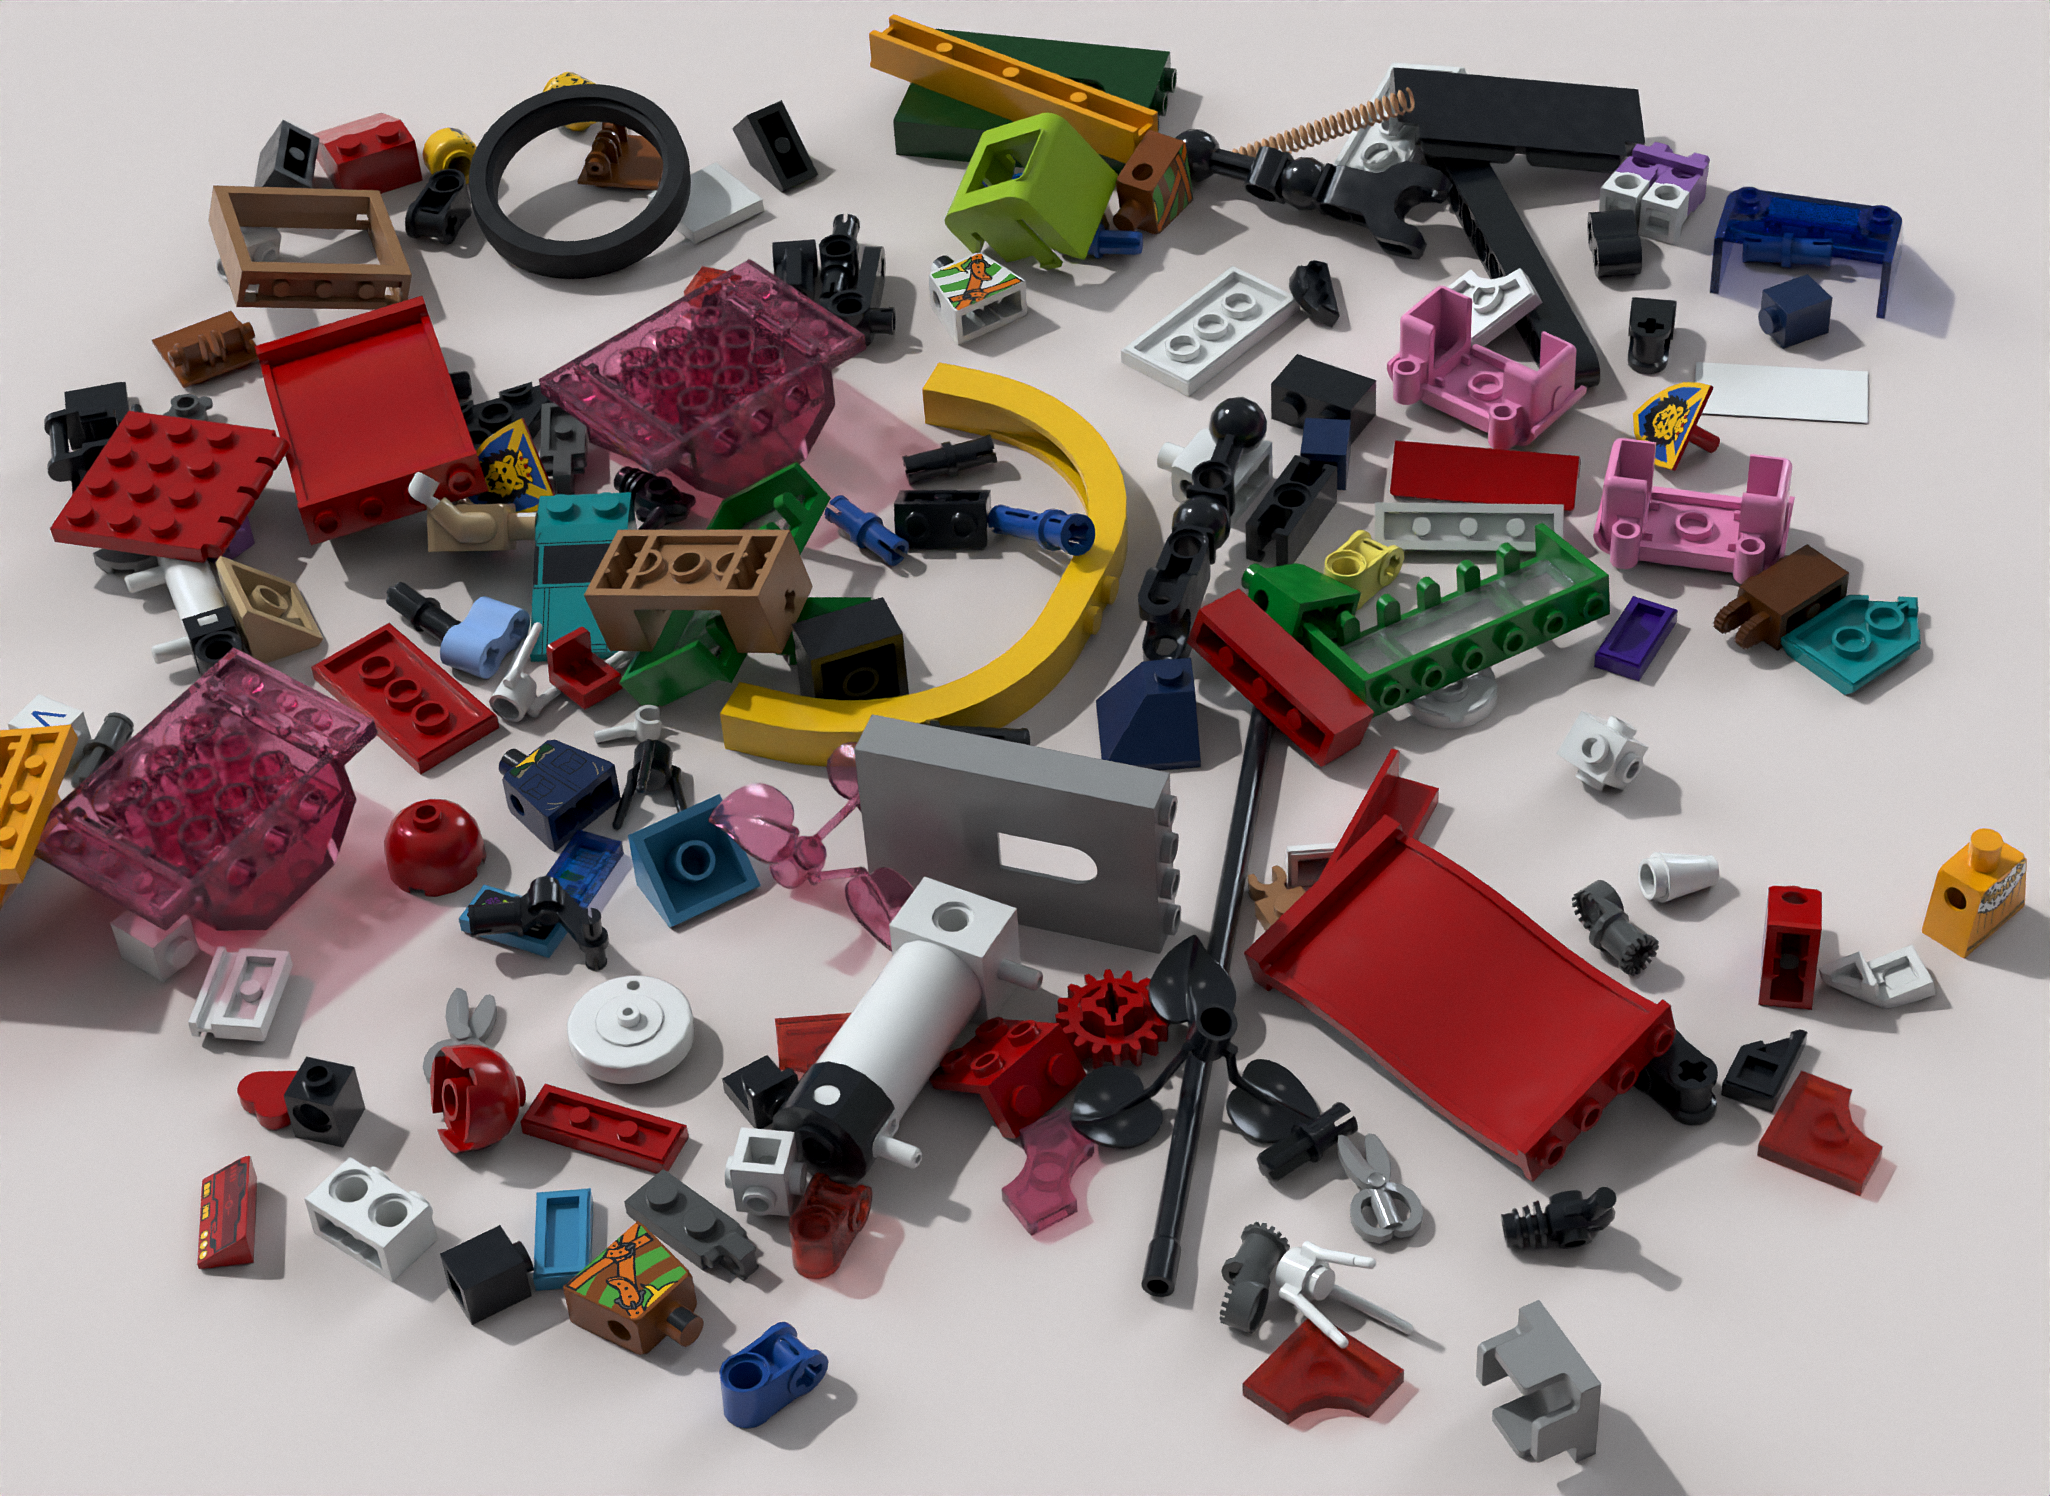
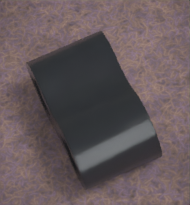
[1587,210,1642,277]

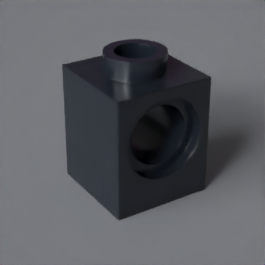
[283,1056,366,1148]

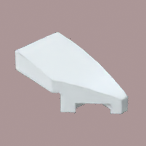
[1818,945,1936,1010]

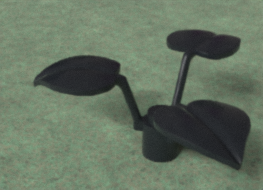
[1069,935,1320,1149]

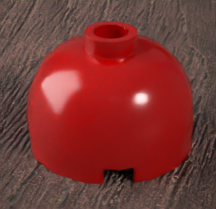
[384,799,486,897]
[430,1044,526,1153]

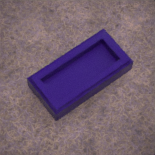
[1594,596,1678,681]

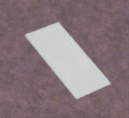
[1695,362,1868,423]

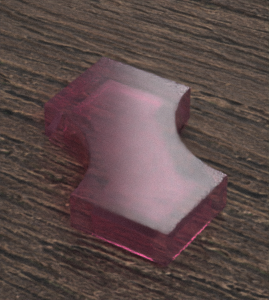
[1001,1107,1095,1236]

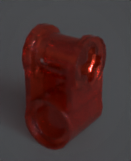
[788,1172,873,1279]

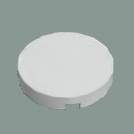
[1403,667,1497,729]

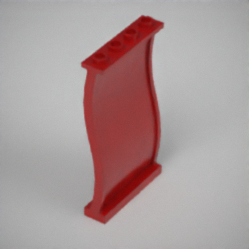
[255,296,489,546]
[1244,814,1677,1182]

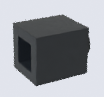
[440,1225,534,1325]

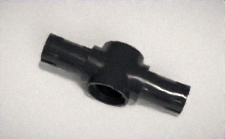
[819,214,860,300]

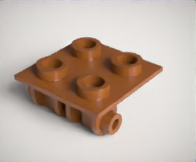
[577,122,663,190]
[152,311,259,388]

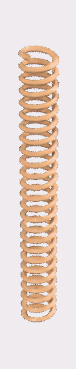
[1232,87,1415,158]

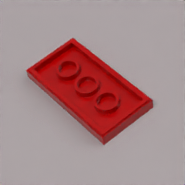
[311,623,500,775]

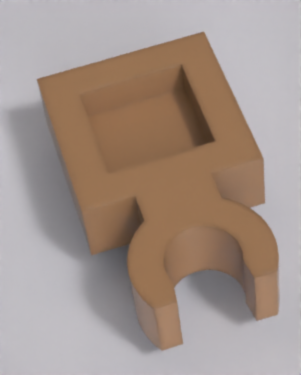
[1248,865,1305,931]

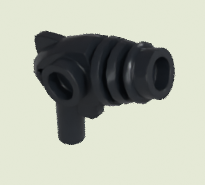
[614,466,696,530]
[1501,1187,1616,1249]

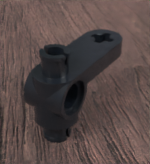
[797,246,896,351]

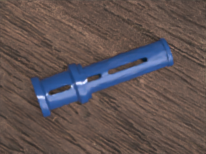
[987,504,1096,556]

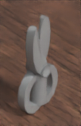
[423,988,497,1084]
[1337,1133,1423,1244]

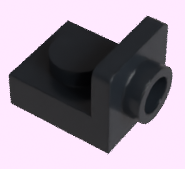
[722,1055,799,1129]

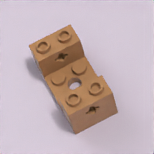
[584,530,813,653]

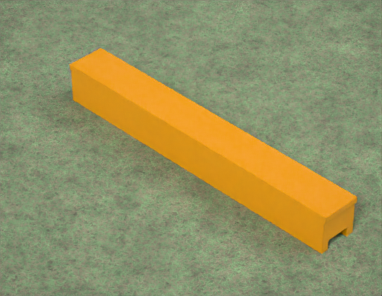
[869,14,1158,164]

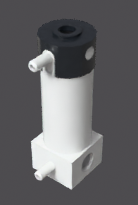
[772,877,1043,1185]

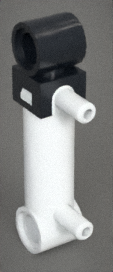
[125,556,251,695]

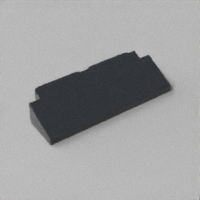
[1388,67,1645,173]

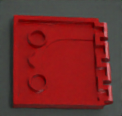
[50,411,290,563]

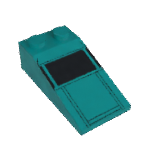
[530,492,637,662]

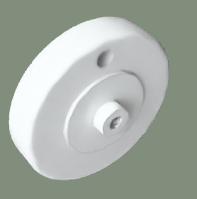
[567,976,695,1084]

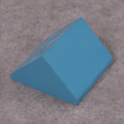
[628,794,761,928]

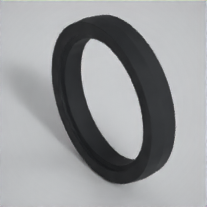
[469,84,691,279]

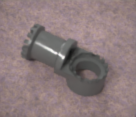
[1572,880,1659,976]
[1219,1222,1290,1334]

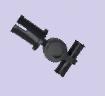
[468,876,609,971]

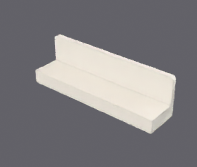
[1375,502,1564,553]

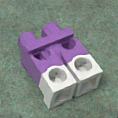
[1599,142,1710,245]

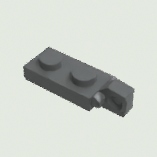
[540,400,588,495]
[624,1169,759,1281]

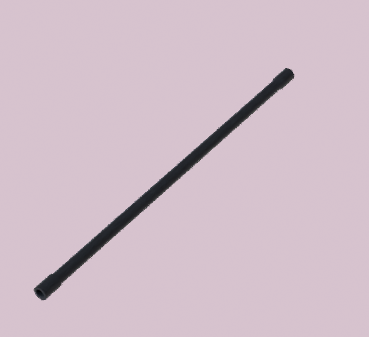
[1141,705,1274,1297]

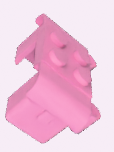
[1387,286,1587,450]
[1593,438,1795,584]

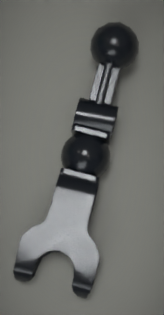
[1176,129,1452,259]
[1138,396,1267,661]

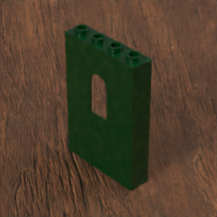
[893,29,1177,175]

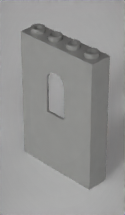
[854,714,1181,954]

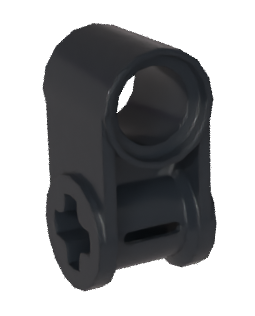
[405,169,472,244]
[1627,297,1677,374]
[1633,1029,1718,1126]

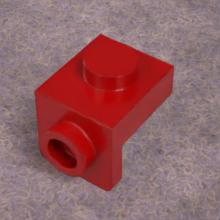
[546,627,623,710]

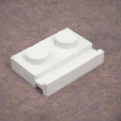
[188,946,293,1041]

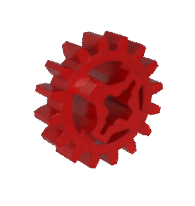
[1055,969,1170,1069]

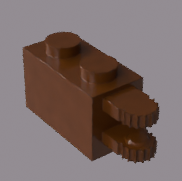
[1713,544,1849,651]

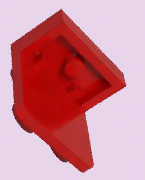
[929,1017,1087,1139]

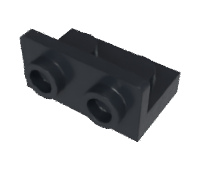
[894,490,991,549]

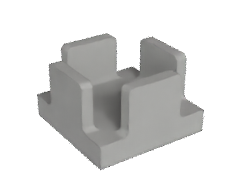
[1476,1300,1602,1463]

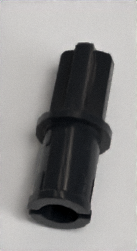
[386,582,461,643]
[1256,1102,1358,1182]

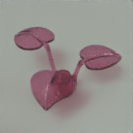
[708,742,914,952]

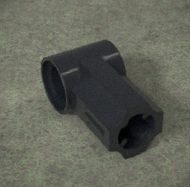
[772,239,818,314]

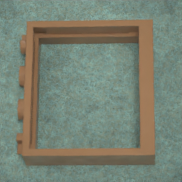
[208,185,412,310]

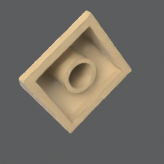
[215,556,323,667]

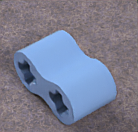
[440,596,530,679]

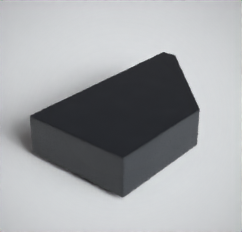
[1721,1029,1808,1113]

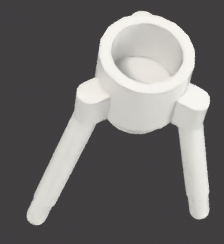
[489,622,561,722]
[1275,1241,1413,1348]

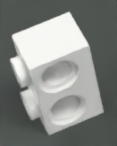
[304,1157,438,1282]

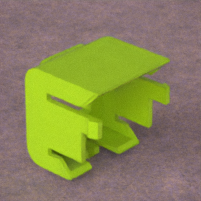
[944,113,1118,270]

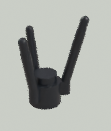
[612,739,687,830]

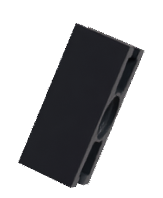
[1245,455,1337,566]

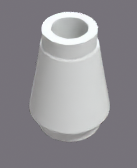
[1638,852,1719,903]

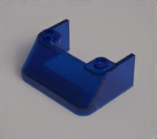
[1710,187,1904,319]

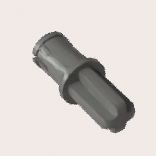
[71,712,134,797]

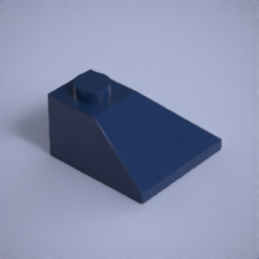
[1096,658,1201,771]

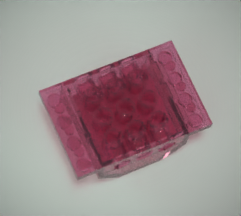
[539,259,866,499]
[34,648,379,931]

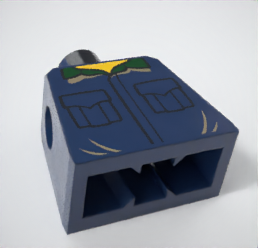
[499,739,621,852]

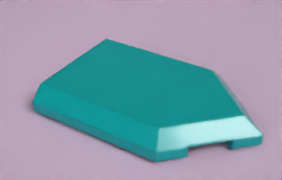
[1781,595,1921,695]

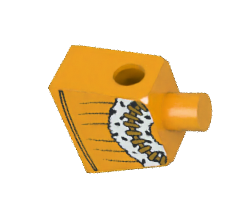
[1922,828,2027,959]

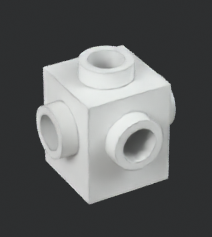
[1556,711,1649,791]
[725,1127,807,1216]

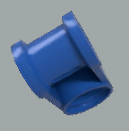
[719,1322,829,1428]

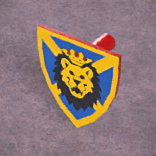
[1633,382,1720,471]
[468,418,555,513]

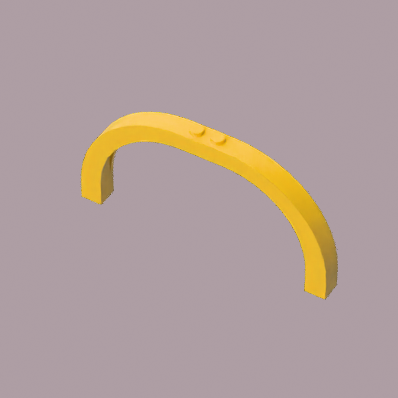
[720,362,1128,767]

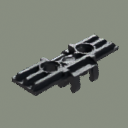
[44,382,144,494]

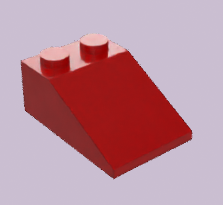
[313,113,423,194]

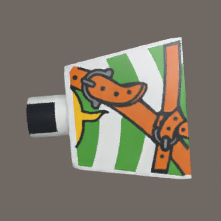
[928,253,1028,346]

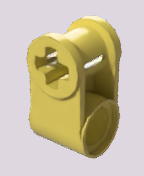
[1324,529,1404,611]

